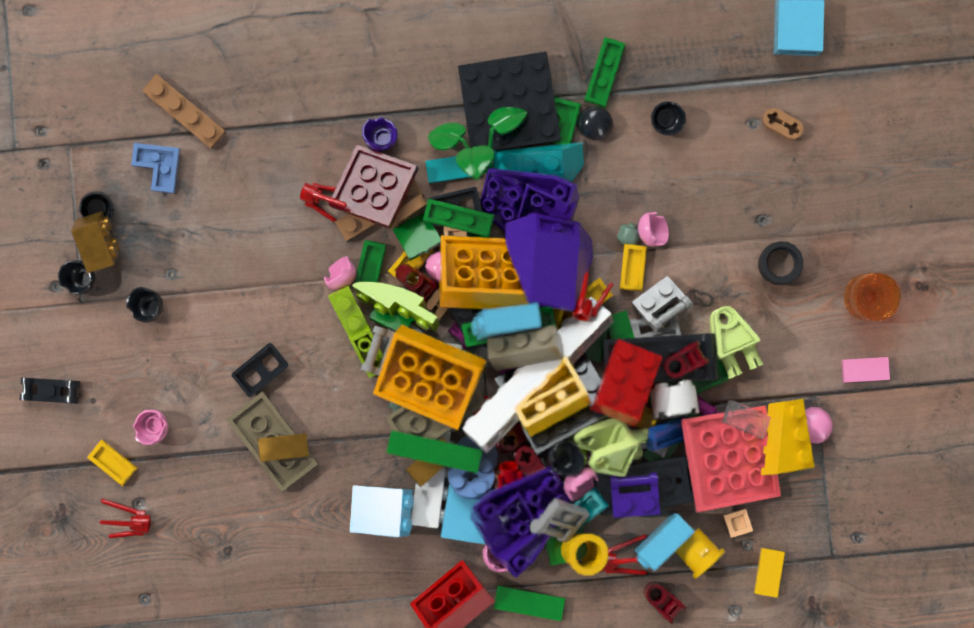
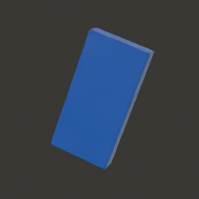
[647,417,687,452]

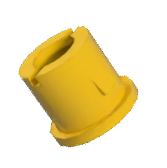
[674,528,725,579]
[561,532,608,576]

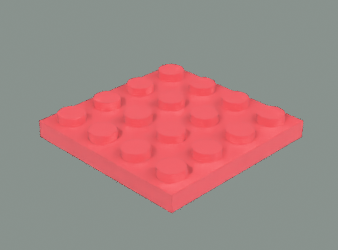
[681,405,781,512]

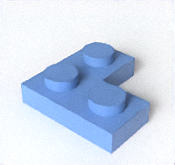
[131,143,181,194]

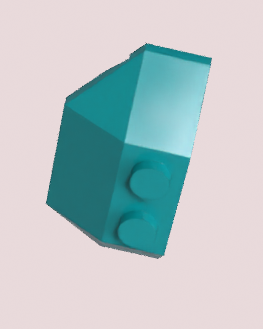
[493,142,584,182]

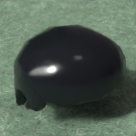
[651,101,686,136]
[576,106,614,141]
[79,191,114,219]
[58,260,96,295]
[126,287,163,323]
[548,440,585,477]

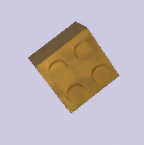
[71,211,120,273]

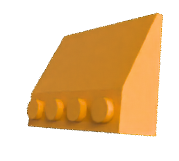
[439,236,529,309]
[373,325,487,430]

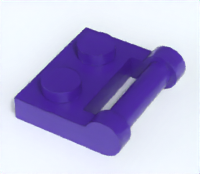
[610,472,660,518]

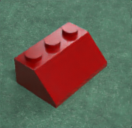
[410,560,495,628]

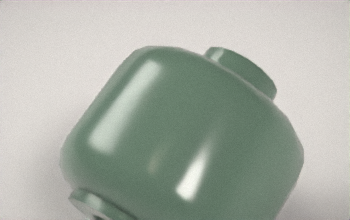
[617,222,640,245]

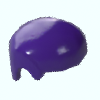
[362,117,398,152]

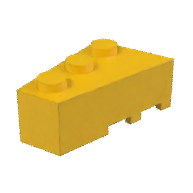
[515,356,592,437]
[761,399,815,475]

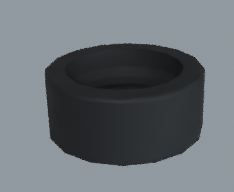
[758,241,804,285]

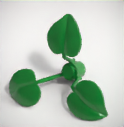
[427,107,528,180]

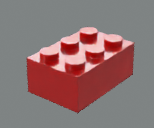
[591,339,662,426]

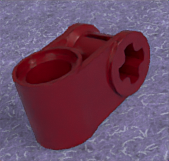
[395,264,439,303]
[662,341,709,378]
[495,422,528,454]
[514,445,546,477]
[643,582,687,624]

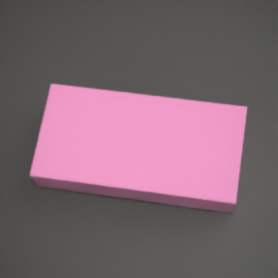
[841,357,890,383]

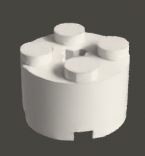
[650,380,699,420]

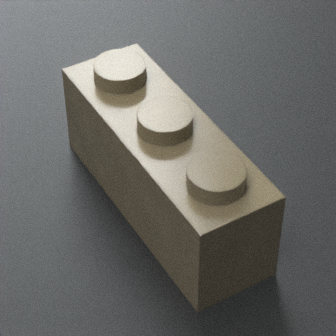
[487,325,563,371]

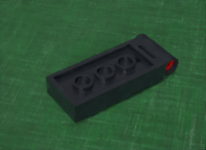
[602,333,718,383]
[594,456,695,516]

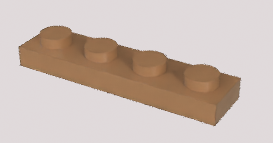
[142,74,226,149]
[335,179,424,242]

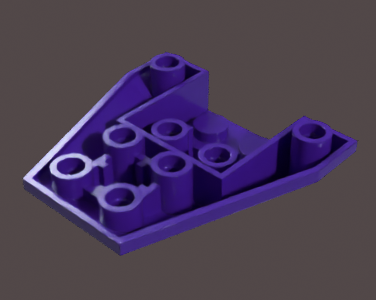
[480,168,580,232]
[505,213,593,312]
[470,467,573,578]

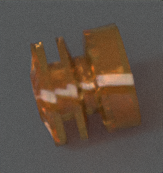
[843,273,901,321]

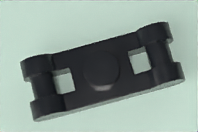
[19,377,80,404]

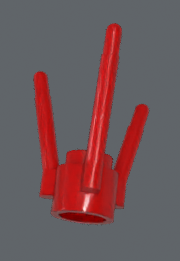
[300,183,347,222]
[572,272,613,322]
[498,461,524,488]
[99,499,151,538]
[600,534,647,575]

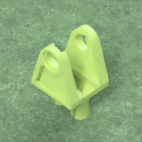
[709,306,763,379]
[574,418,649,477]

